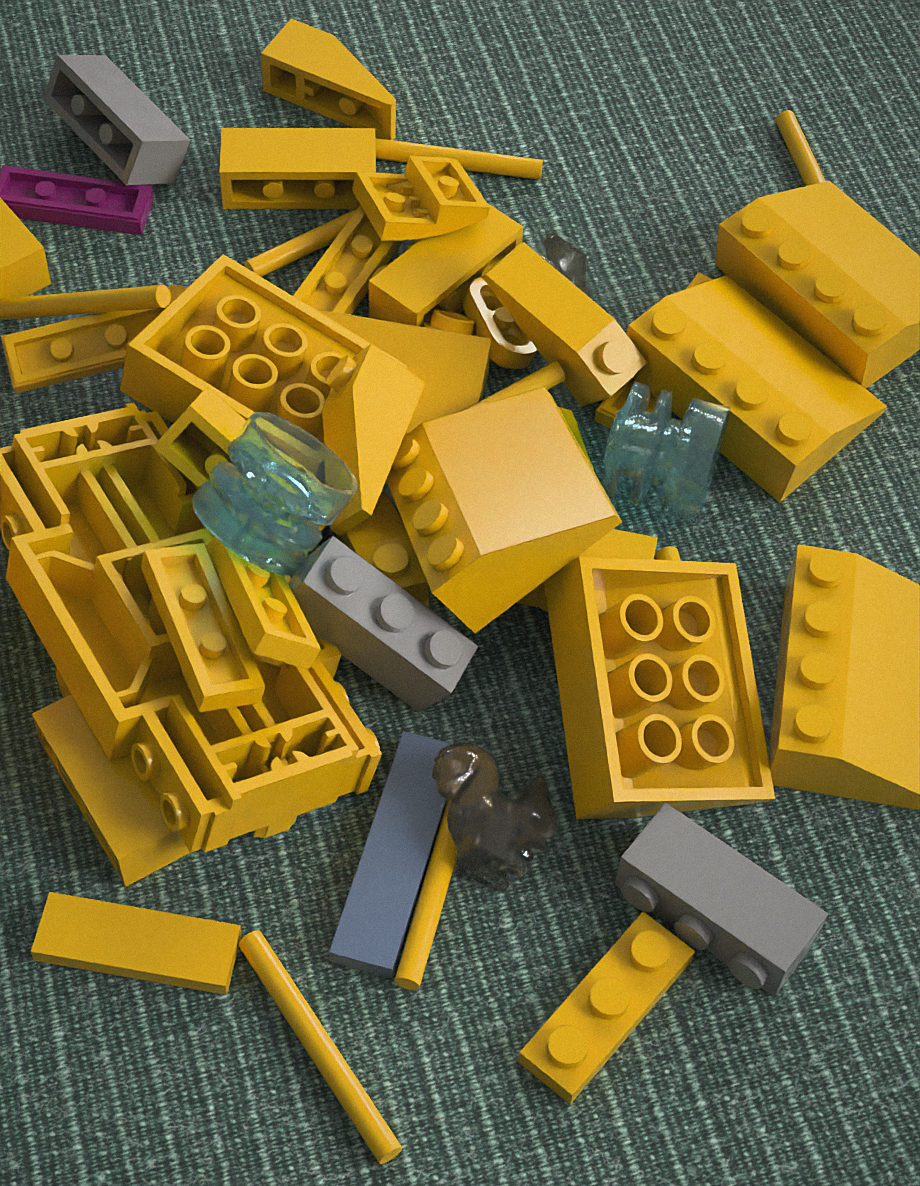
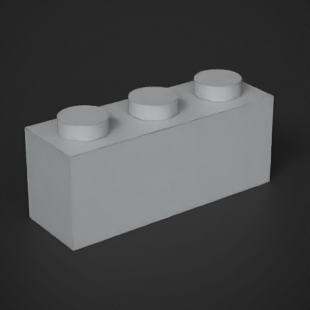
[43,55,191,186]
[288,536,478,712]
[615,802,828,997]

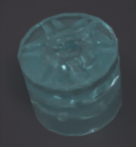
[603,382,731,523]
[192,411,359,575]

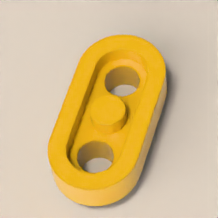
[463,277,537,369]

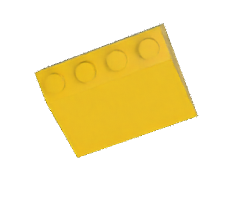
[715,181,920,389]
[120,254,408,490]
[626,275,887,503]
[386,387,622,634]
[768,544,920,810]
[544,556,775,819]

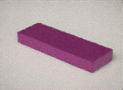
[0,165,154,235]

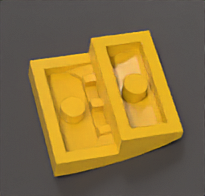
[352,155,490,241]

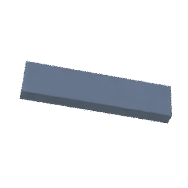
[329,731,463,979]

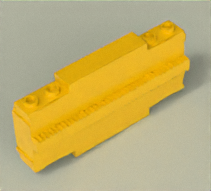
[0,402,382,853]

